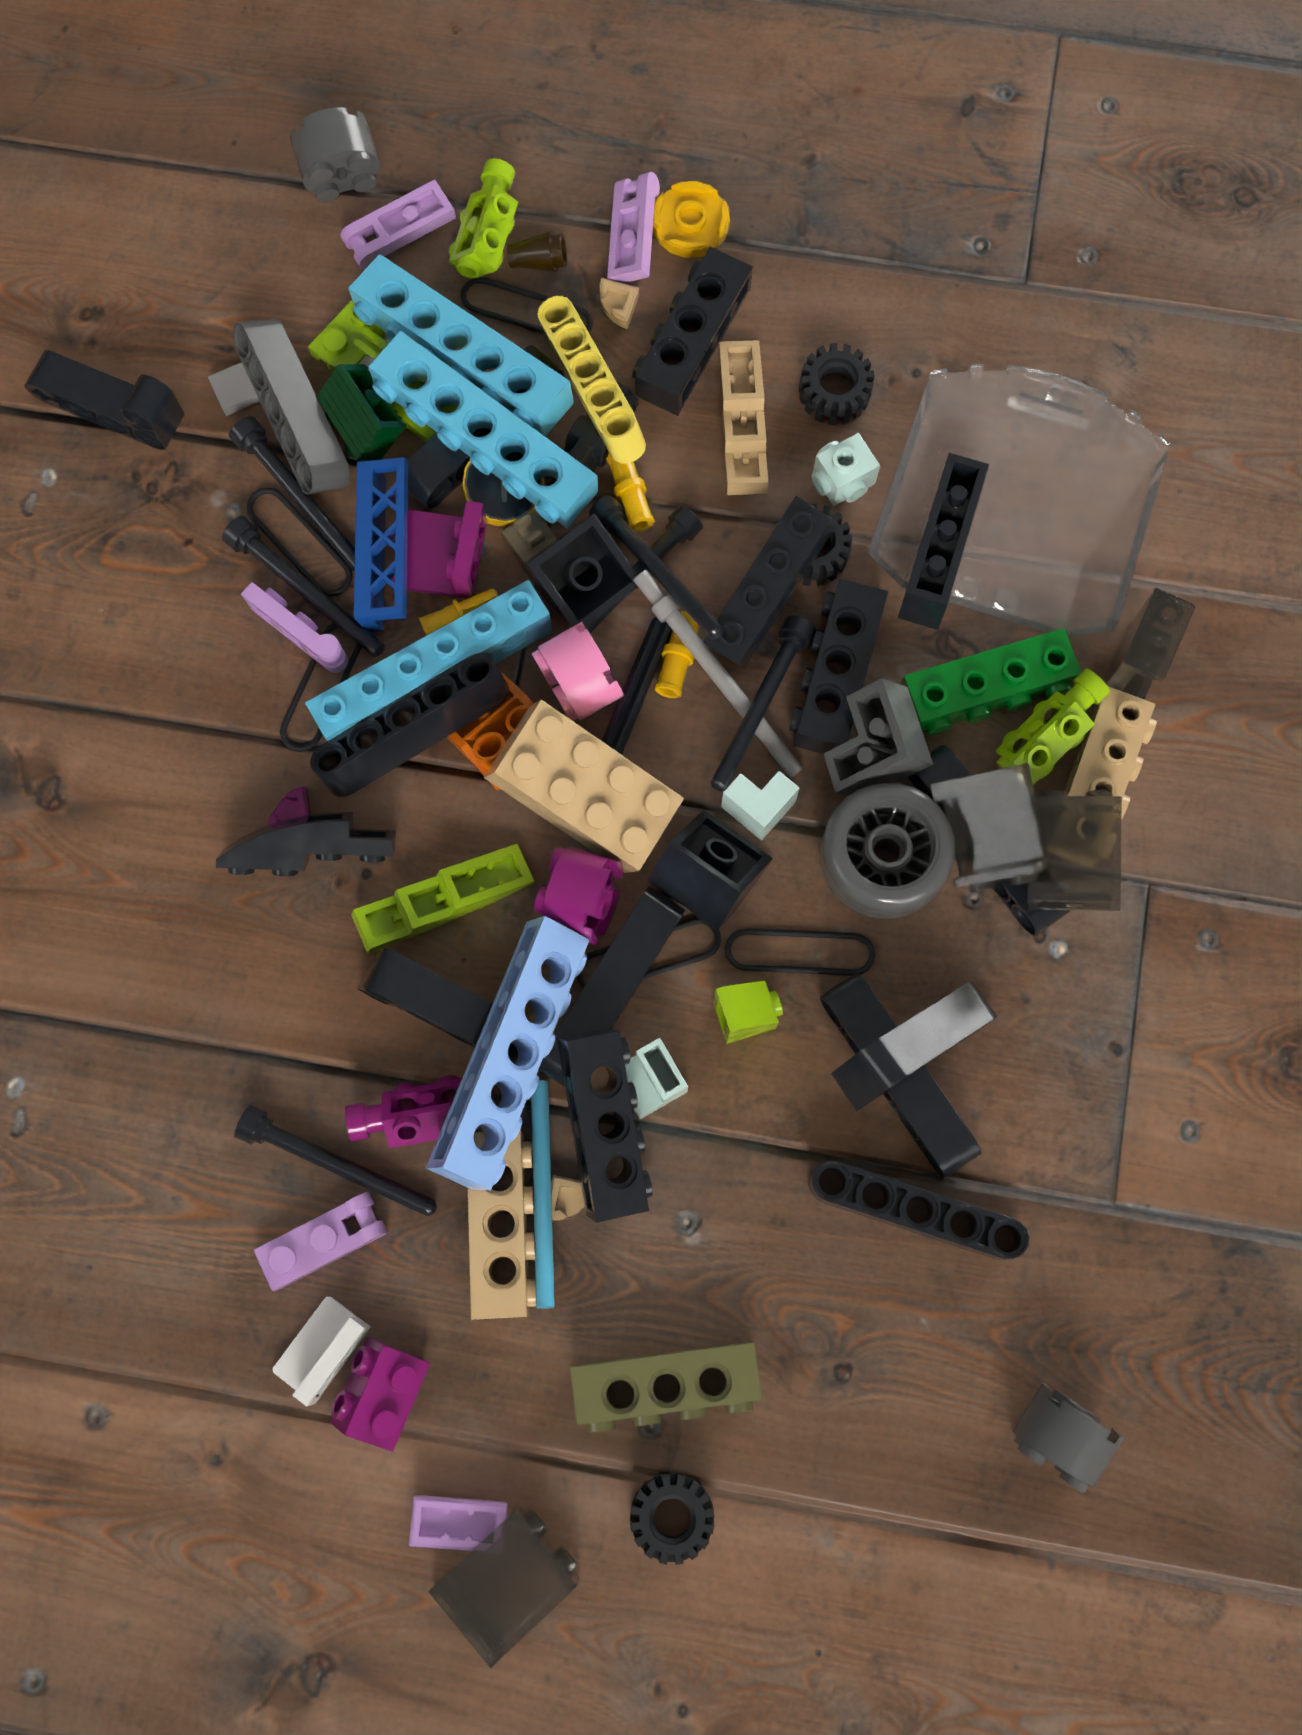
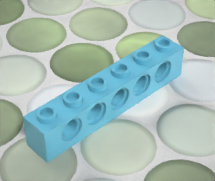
[348,254,574,436]
[369,330,598,529]
[305,580,553,741]

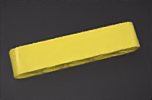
[538,296,646,463]

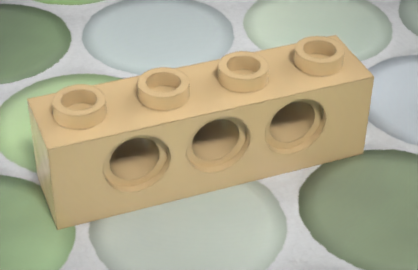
[468,1130,536,1320]

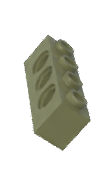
[570,1341,763,1432]

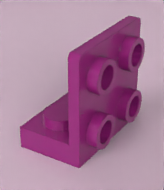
[392,501,487,599]

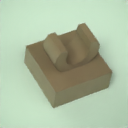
[501,510,557,565]

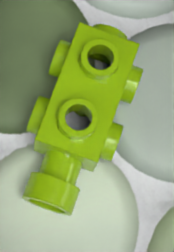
[449,158,518,279]
[995,668,1111,785]

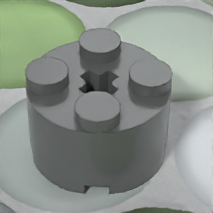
[290,107,380,202]
[1012,1382,1125,1493]

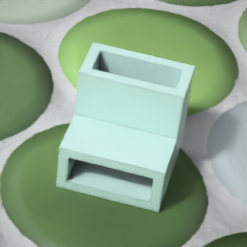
[721,771,800,841]
[625,1038,688,1120]

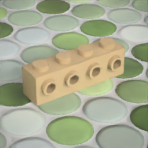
[1043,686,1157,869]

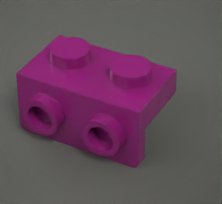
[331,1336,430,1452]

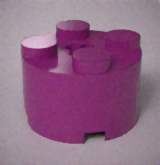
[534,846,623,945]

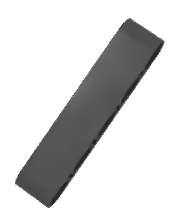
[233,318,350,494]

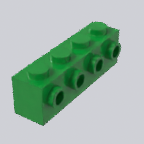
[900,628,1082,736]

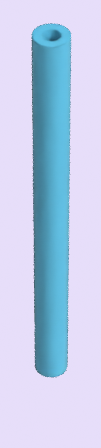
[531,1080,555,1309]

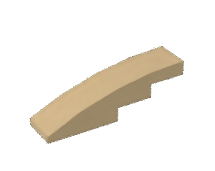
[719,340,769,495]

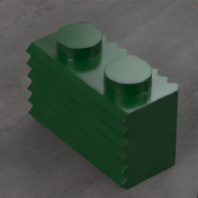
[316,364,406,461]

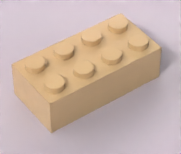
[484,699,684,873]

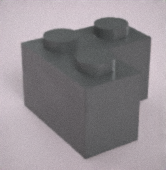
[824,678,933,796]

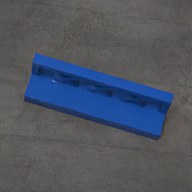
[354,457,408,632]

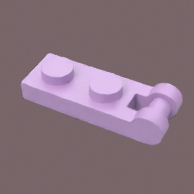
[607,172,660,283]
[340,179,456,270]
[241,582,348,673]
[254,1192,388,1291]

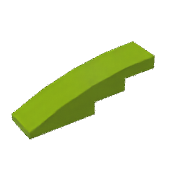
[351,843,534,954]

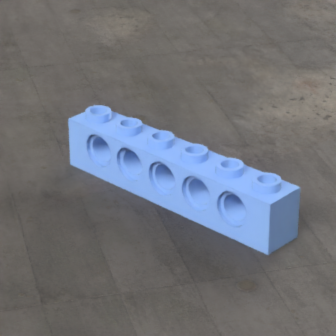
[426,916,589,1190]

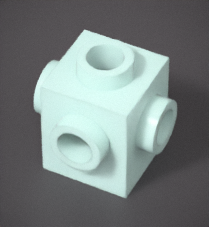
[811,433,880,506]

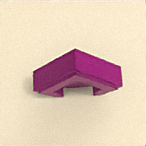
[268,786,311,826]

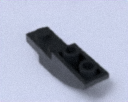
[216,812,396,876]

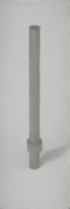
[633,570,804,779]

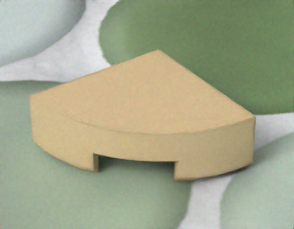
[600,277,639,329]
[551,1175,585,1221]

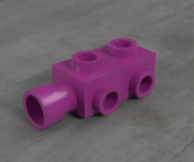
[345,1075,478,1148]

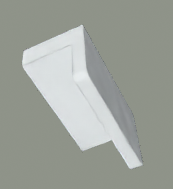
[273,1296,371,1406]

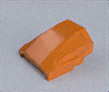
[447,673,534,790]

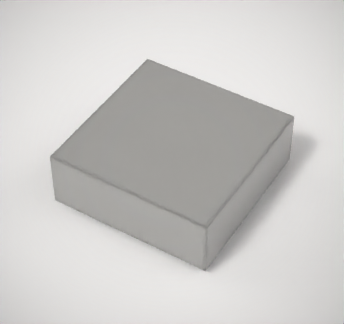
[208,362,260,417]

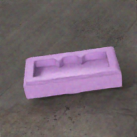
[409,1495,508,1553]

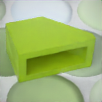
[713,980,783,1044]

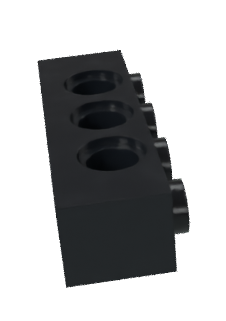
[632,247,753,416]
[898,453,989,630]
[703,496,836,669]
[789,578,888,754]
[557,1029,652,1223]

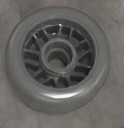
[820,782,955,919]

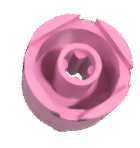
[531,622,624,721]

